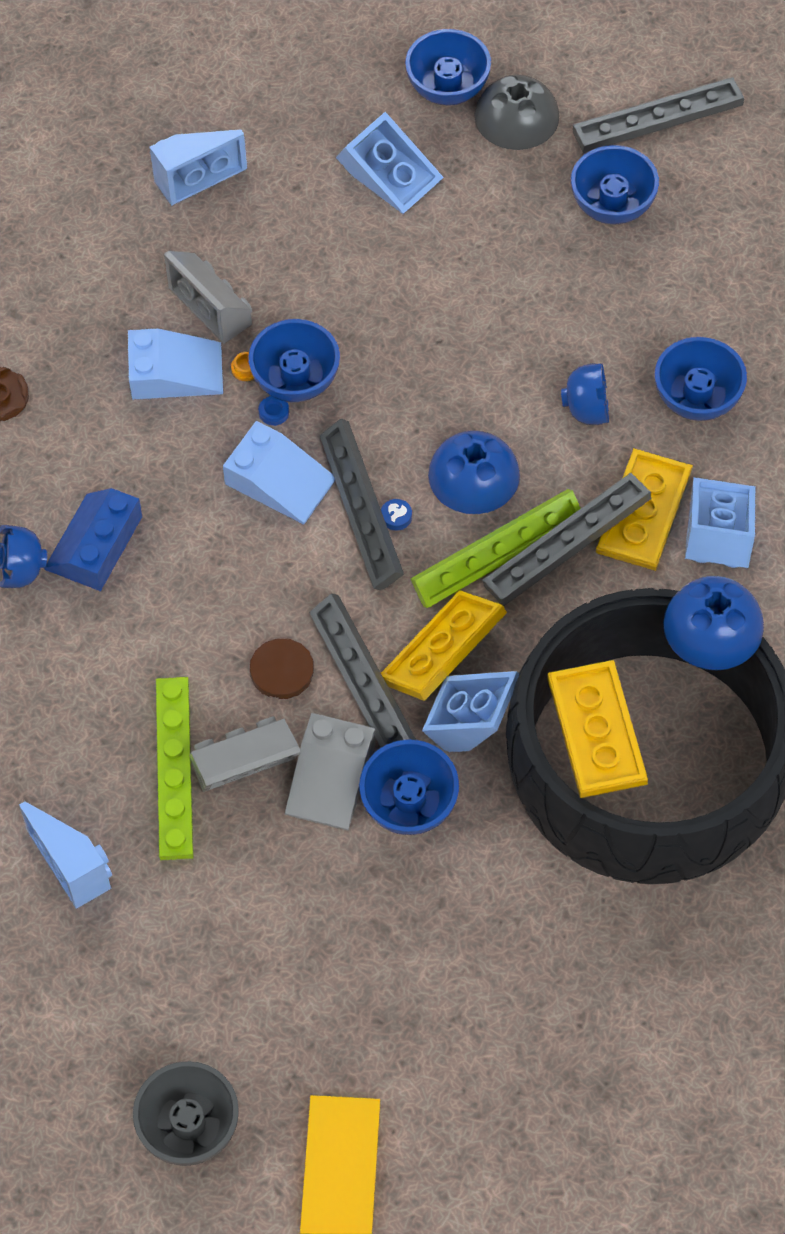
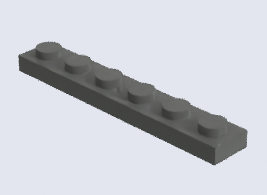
[573,77,744,153]
[319,419,404,590]
[483,473,652,606]
[309,593,416,748]

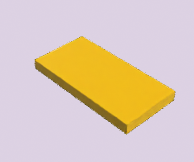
[596,448,693,571]
[381,590,507,701]
[548,660,648,798]
[300,1095,380,1234]

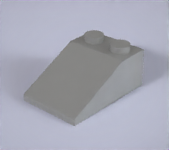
[285,713,376,831]

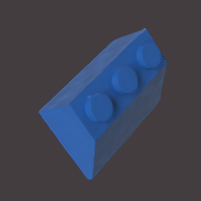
[44,488,143,591]

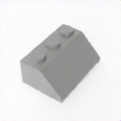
[164,251,252,344]
[189,716,301,792]

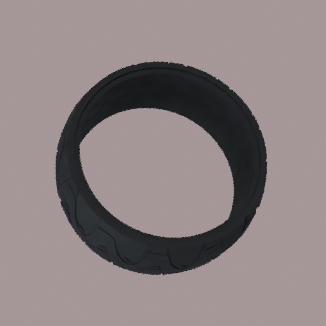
[506,588,785,884]

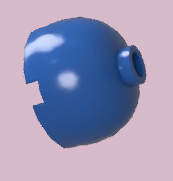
[561,363,609,425]
[0,525,47,588]

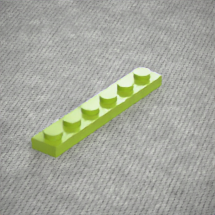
[410,489,581,608]
[156,677,194,860]

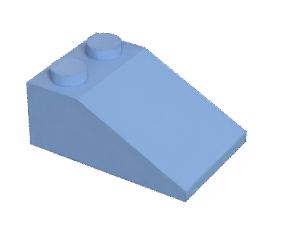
[336,112,444,214]
[150,130,247,206]
[128,328,223,400]
[223,421,335,525]
[685,477,755,568]
[422,671,519,752]
[19,802,112,909]

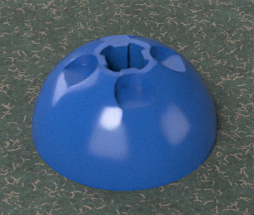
[405,29,491,106]
[571,145,659,225]
[249,319,340,402]
[655,337,747,421]
[428,430,520,514]
[664,576,764,670]
[359,740,459,835]

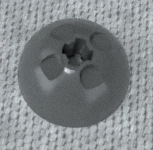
[475,75,559,150]
[133,1061,239,1166]

